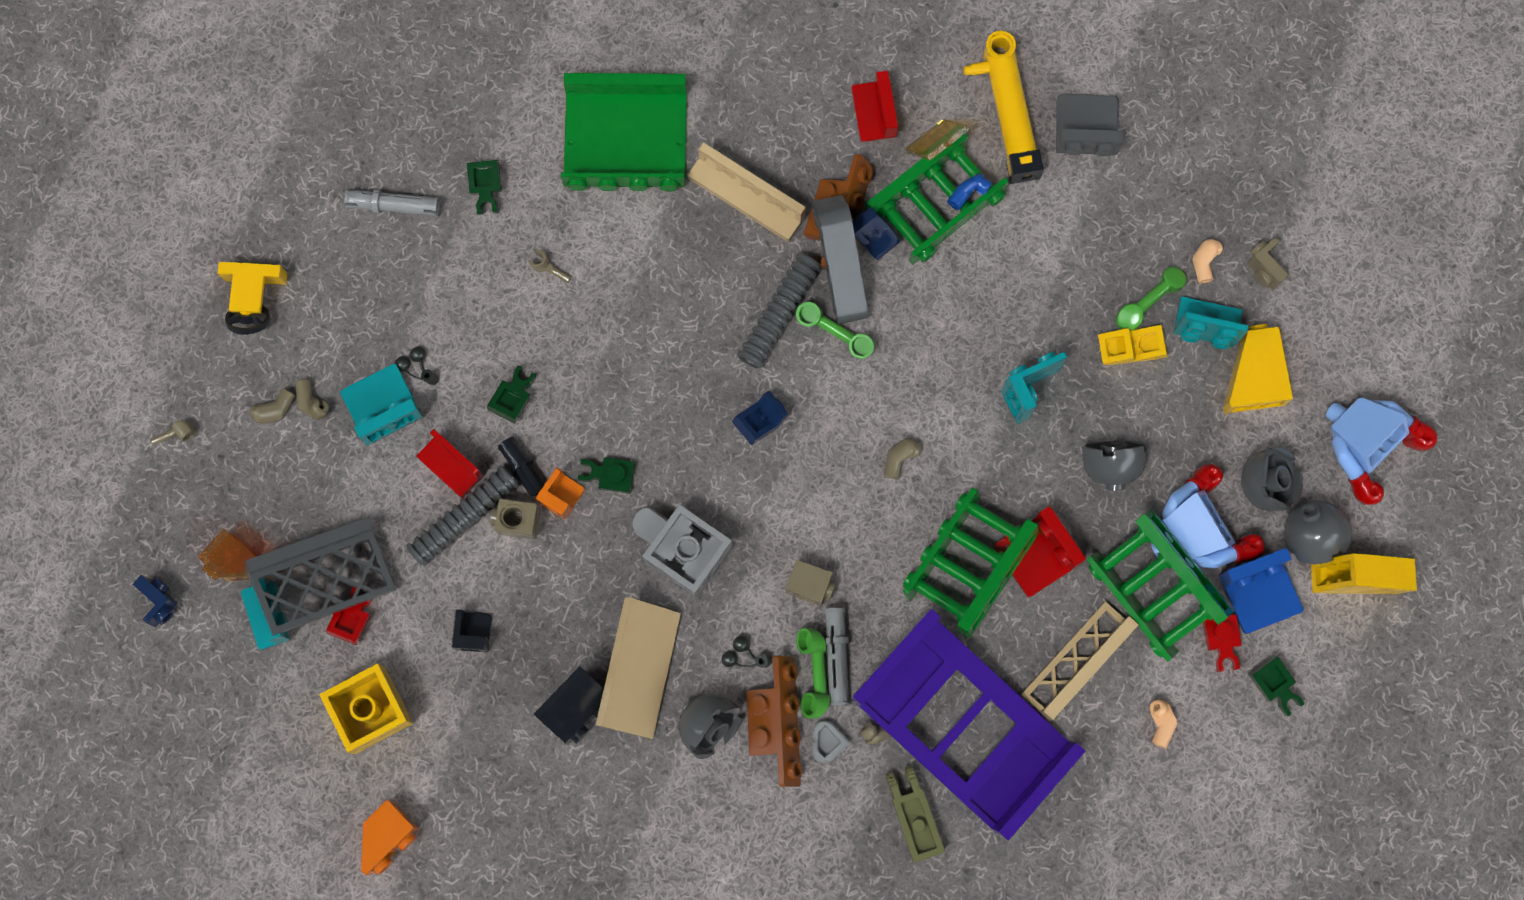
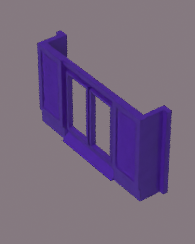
[852,609,1086,841]

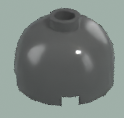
[1082,441,1146,491]
[1241,447,1303,511]
[1284,500,1352,565]
[678,693,742,759]

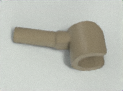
[529,250,571,283]
[150,420,197,446]

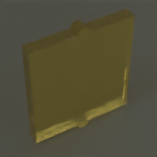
[905,119,969,160]

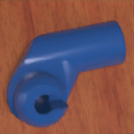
[947,173,992,210]

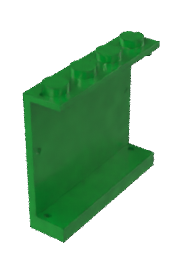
[561,73,687,192]

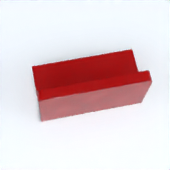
[851,70,898,142]
[416,429,484,498]

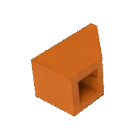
[361,799,419,876]

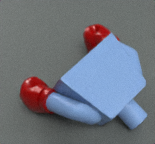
[1326,398,1437,505]
[1151,463,1265,568]

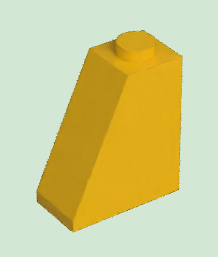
[1223,324,1293,414]
[1311,553,1417,594]

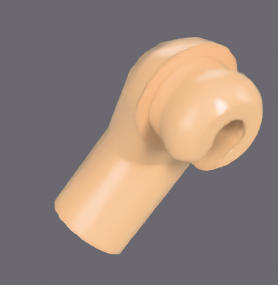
[1192,239,1223,284]
[1149,699,1177,749]

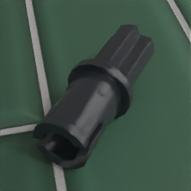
[498,437,545,496]

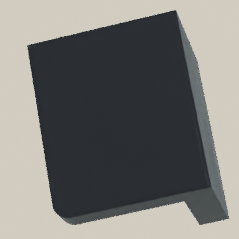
[452,609,492,653]

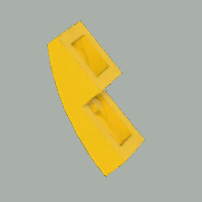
[1098,325,1168,365]

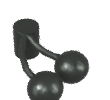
[394,346,439,385]
[721,635,772,668]

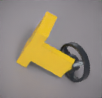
[217,262,287,335]

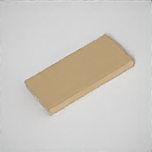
[596,597,681,739]

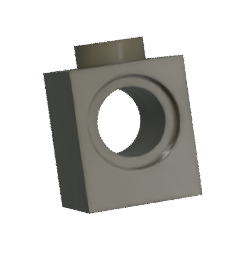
[491,499,540,540]
[785,559,836,606]

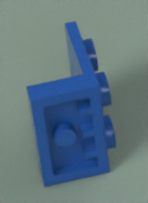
[1219,548,1303,634]

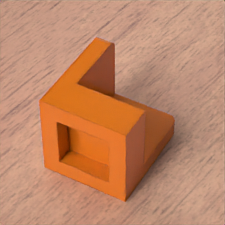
[536,468,585,520]

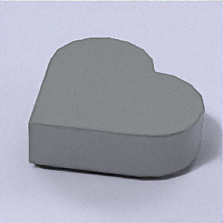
[811,720,850,763]

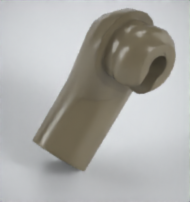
[295,379,329,420]
[250,388,295,424]
[884,438,921,480]
[860,722,891,745]

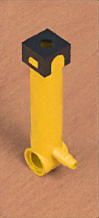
[963,31,1044,184]

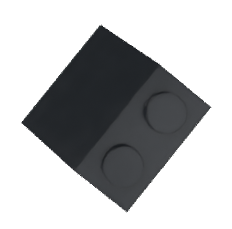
[534,666,604,745]

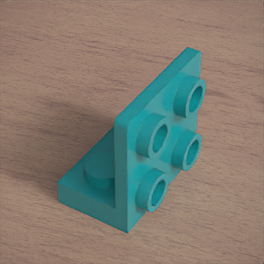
[1173,296,1248,350]
[1001,351,1068,425]
[340,364,423,446]

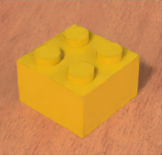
[319,663,414,755]

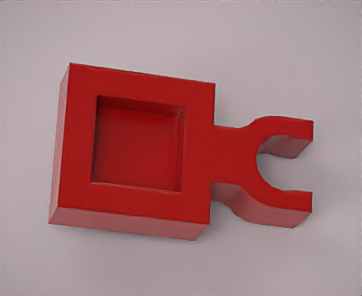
[326,587,373,645]
[1203,614,1242,673]

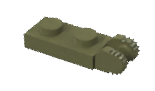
[885,765,945,863]

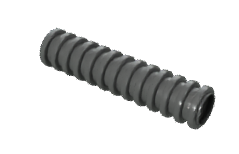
[737,253,821,368]
[406,465,519,566]

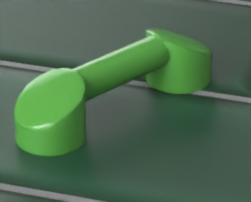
[1116,267,1187,331]
[796,302,875,359]
[796,628,830,719]

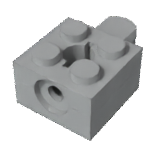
[633,504,733,598]

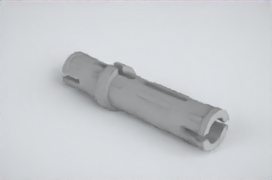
[344,189,440,217]
[824,608,850,706]

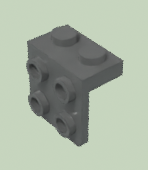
[1056,94,1123,156]

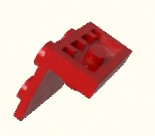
[993,506,1086,598]

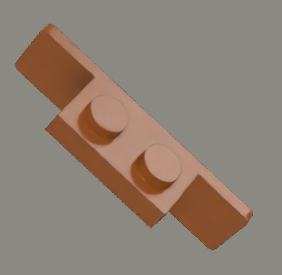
[803,154,873,270]
[746,655,802,787]

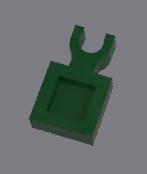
[467,160,502,215]
[487,365,536,424]
[578,457,635,494]
[1248,655,1305,716]

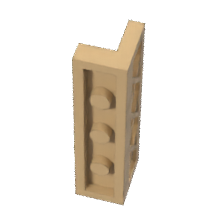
[687,142,806,243]
[1020,601,1138,722]

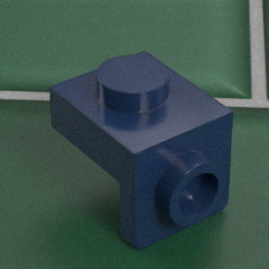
[853,207,900,260]
[732,391,788,446]
[132,575,177,627]

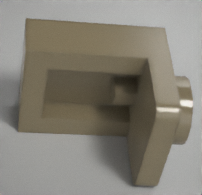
[1248,237,1289,291]

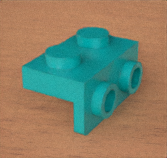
[241,578,290,650]

